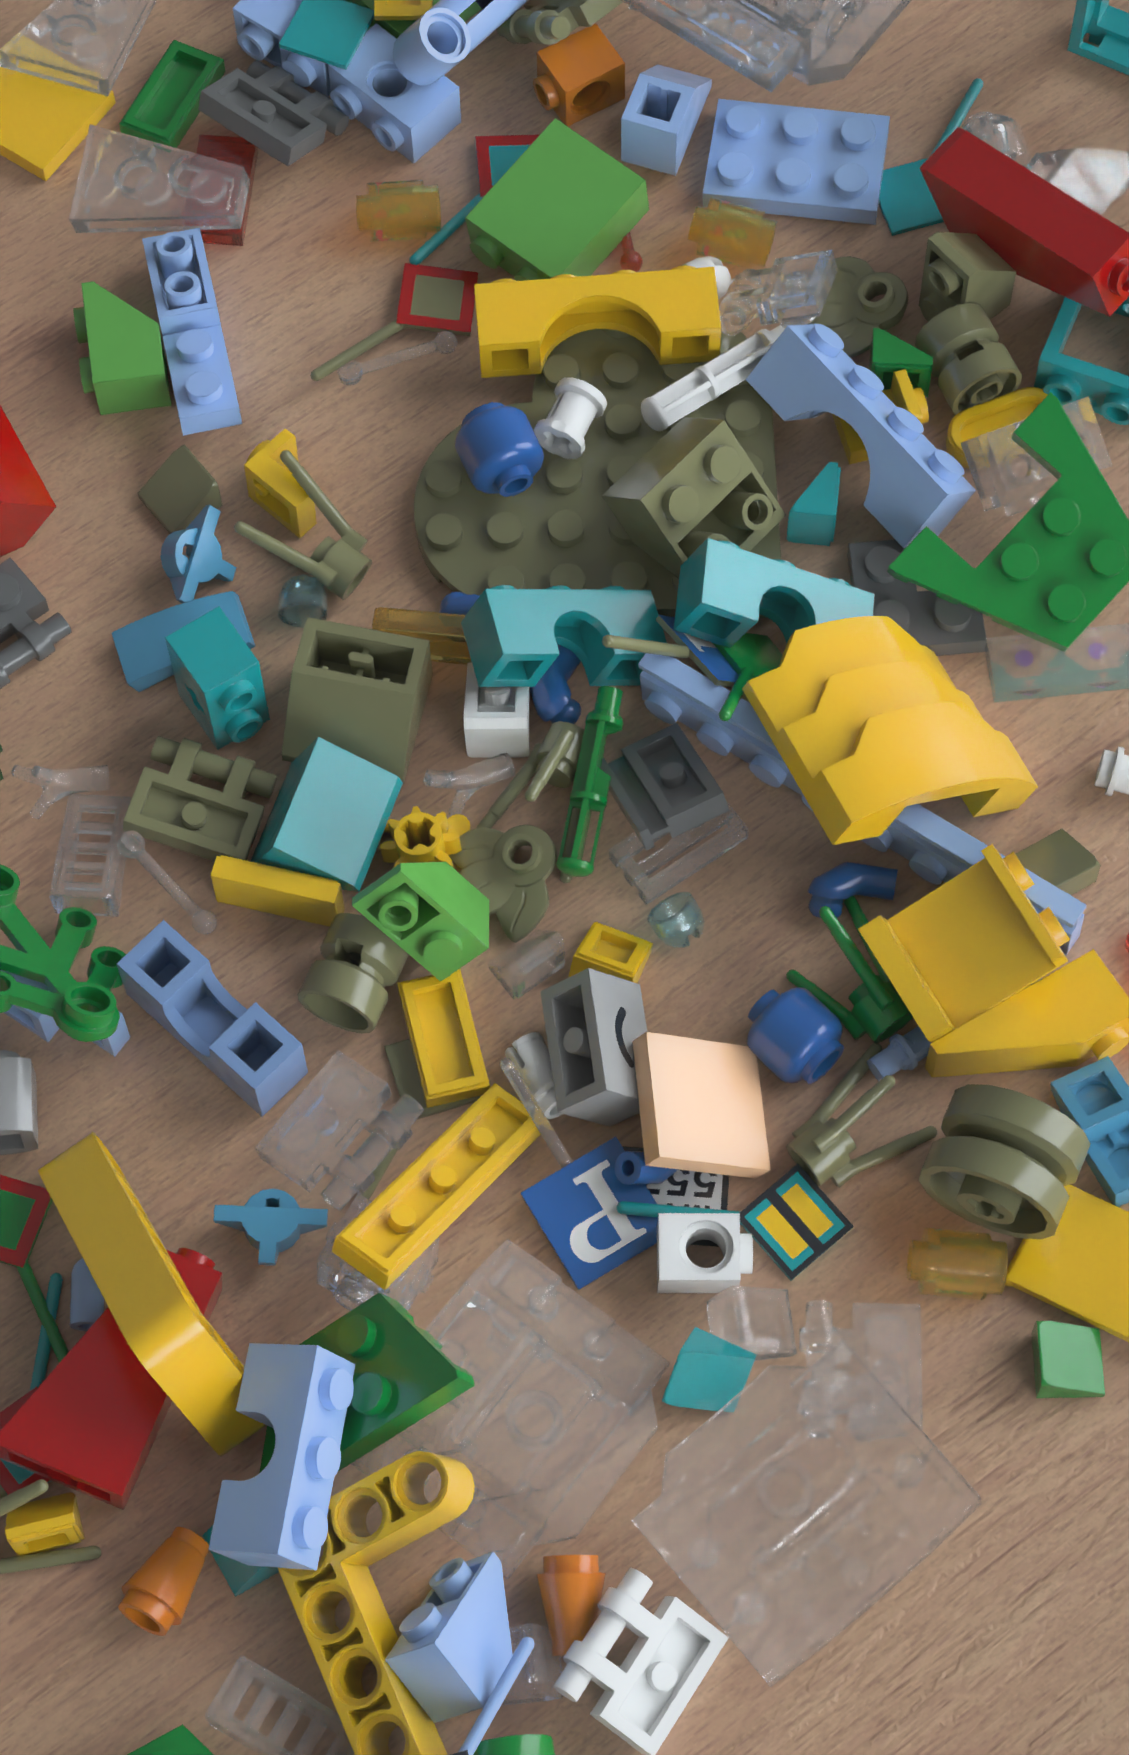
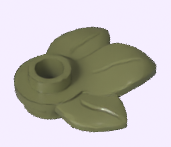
[790,256,909,358]
[449,825,557,943]

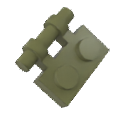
[496,0,625,45]
[123,736,278,861]

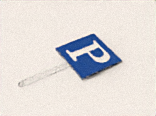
[500,1058,658,1290]

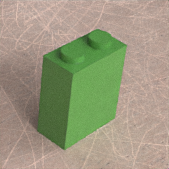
[465,118,649,281]

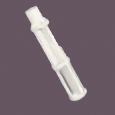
[641,321,793,431]

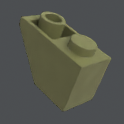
[918,232,1016,322]

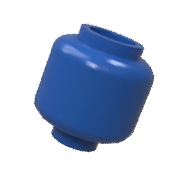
[455,402,544,497]
[747,987,844,1084]

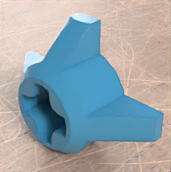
[160,505,237,603]
[213,1189,328,1266]

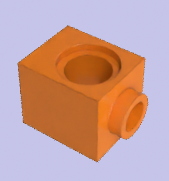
[533,23,625,126]

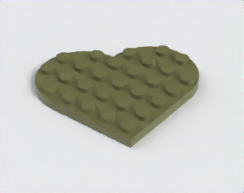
[414,316,781,618]

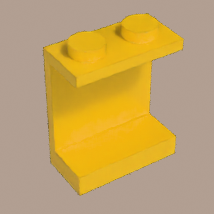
[858,844,1070,1043]

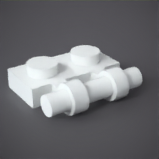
[553,1568,729,1755]

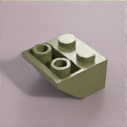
[602,417,786,579]
[281,617,433,784]

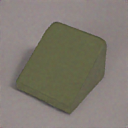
[138,445,222,534]
[1016,829,1101,895]

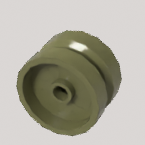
[919,1084,1091,1239]

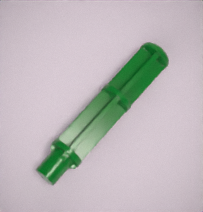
[556,686,623,877]

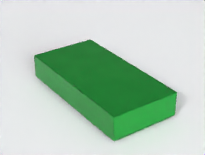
[119,40,226,156]

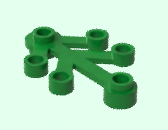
[0,864,126,1042]

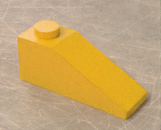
[925,949,1129,1078]

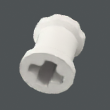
[534,377,607,459]

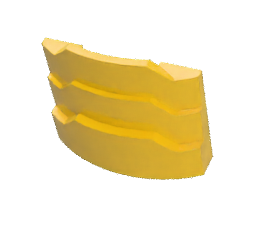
[742,616,1038,845]

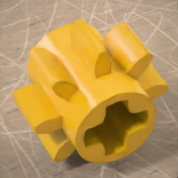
[380,806,462,868]

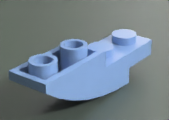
[142,228,242,436]

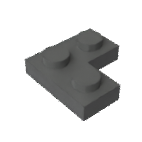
[847,539,987,656]

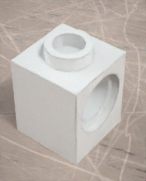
[657,1213,753,1293]

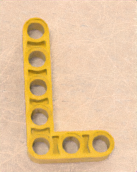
[38,1132,266,1456]
[278,1451,475,1755]

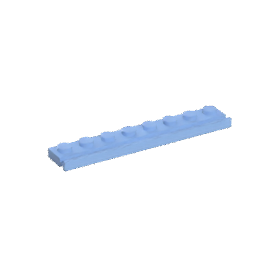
[638,653,1087,955]

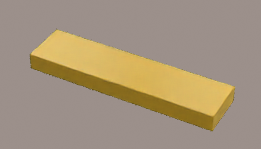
[331,1083,547,1290]

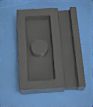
[601,723,730,850]

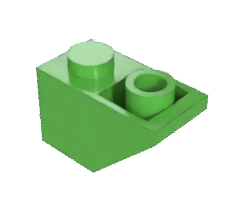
[73,281,171,415]
[352,862,489,981]

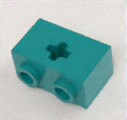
[165,606,270,750]

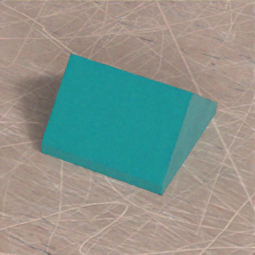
[251,737,403,892]

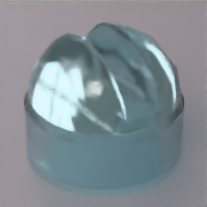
[278,575,328,628]
[647,892,705,948]

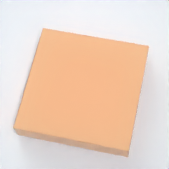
[632,1032,771,1179]

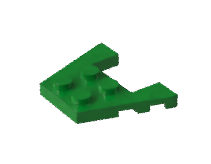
[887,392,1129,652]

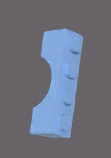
[746,324,976,548]

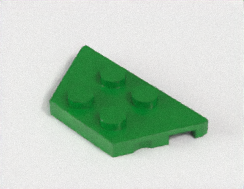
[259,1292,475,1473]

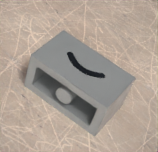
[540,968,647,1127]

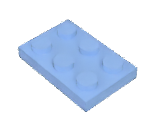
[703,99,890,225]

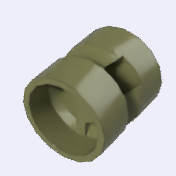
[915,302,1022,415]
[297,913,409,1033]

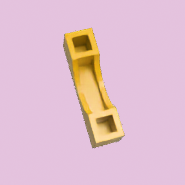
[474,265,721,378]

